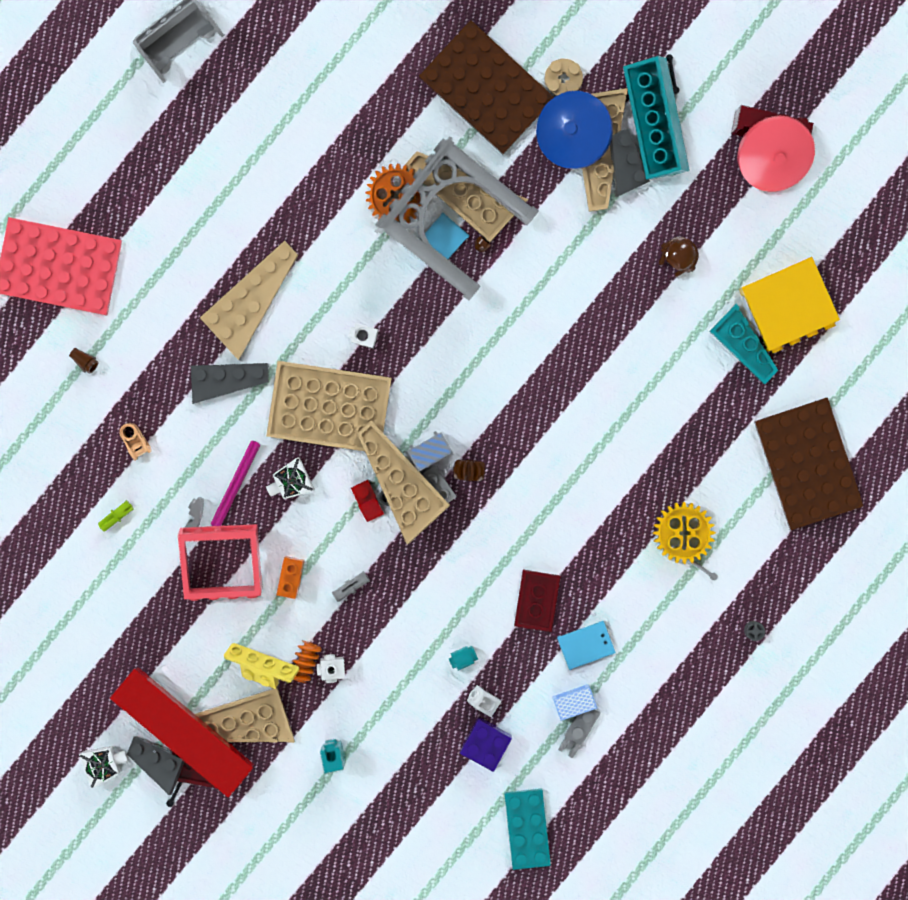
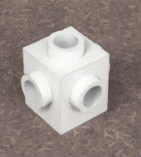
[316,654,345,683]

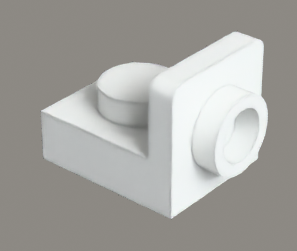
[467,685,501,717]

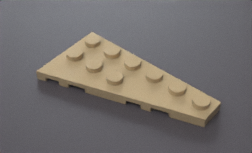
[582,88,628,212]
[200,241,298,360]
[357,421,450,545]
[195,687,295,743]

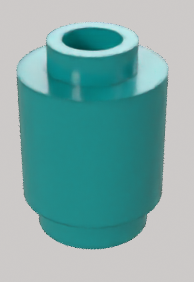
[448,646,478,671]

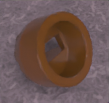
[475,236,491,252]

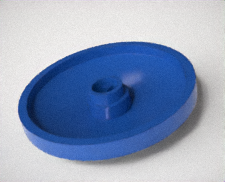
[536,91,613,169]

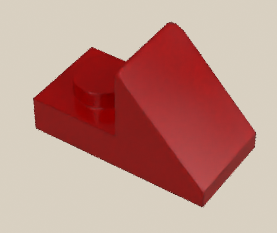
[351,480,384,522]

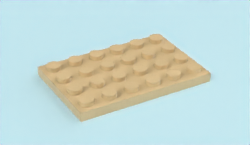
[266,361,392,451]

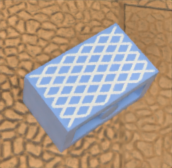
[552,684,597,721]

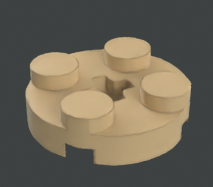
[544,58,583,96]

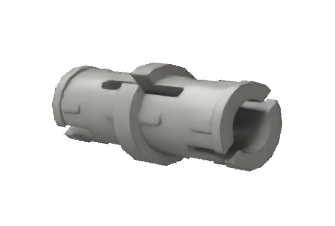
[332,571,370,602]

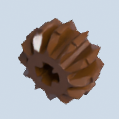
[453,459,486,481]

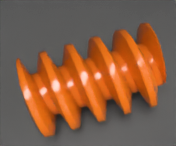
[292,640,322,683]

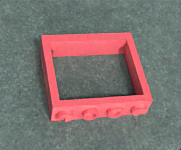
[178,524,263,601]

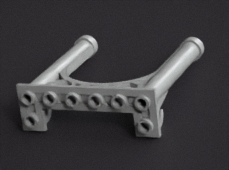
[374,136,539,301]

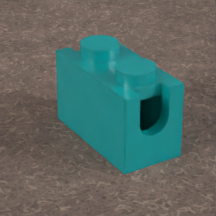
[320,739,346,773]

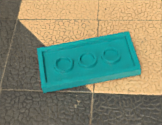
[504,788,551,870]

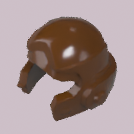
[659,237,699,277]

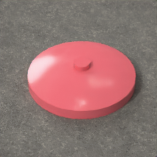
[737,116,815,192]

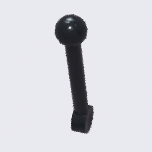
[666,54,680,94]
[166,782,183,807]

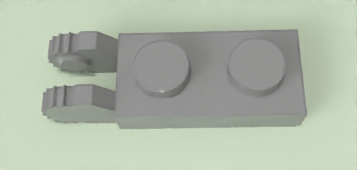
[558,709,601,758]

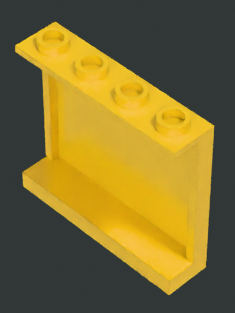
[739,257,840,353]

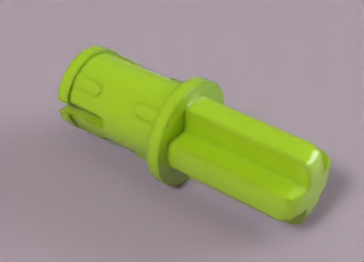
[98,500,134,532]

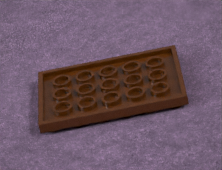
[419,20,554,155]
[754,397,863,530]

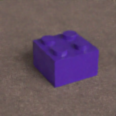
[460,717,512,772]

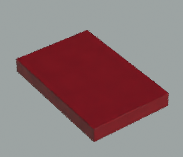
[514,569,561,632]

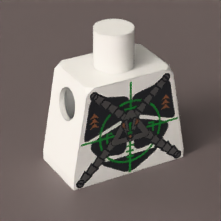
[266,457,315,499]
[79,746,129,789]

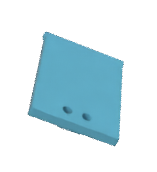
[425,213,469,259]
[557,620,616,670]

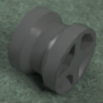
[744,621,765,641]

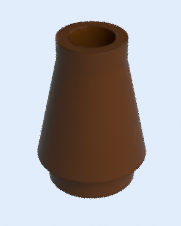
[69,348,99,374]

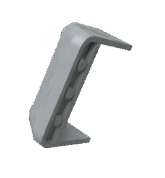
[133,0,225,83]

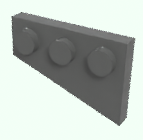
[610,128,650,197]
[127,736,185,795]

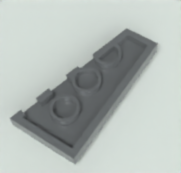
[191,363,269,404]

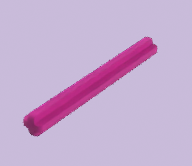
[211,440,260,526]

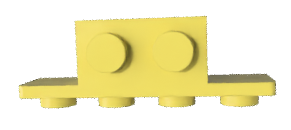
[224,643,299,689]

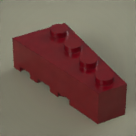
[731,105,814,137]

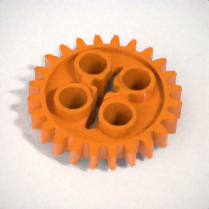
[365,163,427,224]

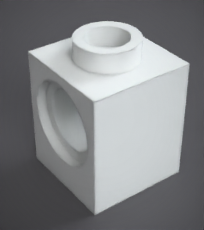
[348,323,379,349]

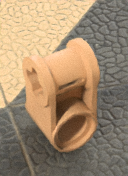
[120,423,152,461]

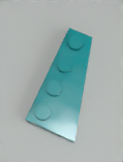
[709,303,778,384]

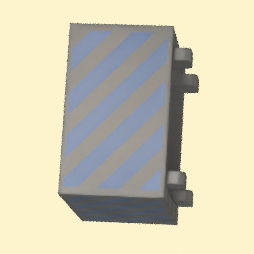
[407,431,453,472]

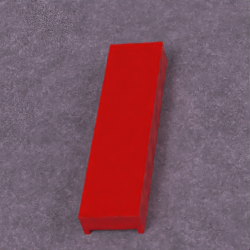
[110,667,254,798]

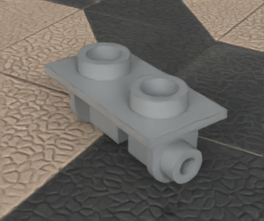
[422,466,457,503]

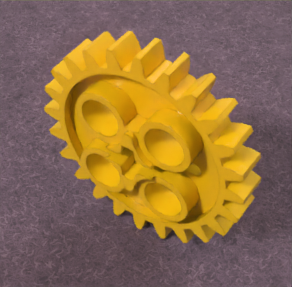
[652,502,716,564]

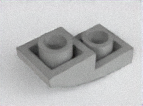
[185,497,204,527]

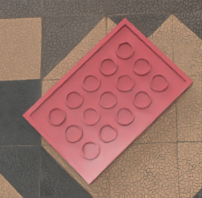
[0,217,122,316]

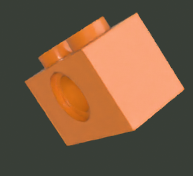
[276,556,305,599]

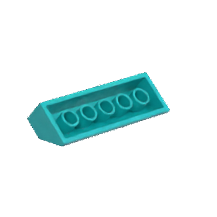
[623,56,690,180]

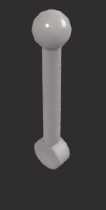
[686,559,718,580]

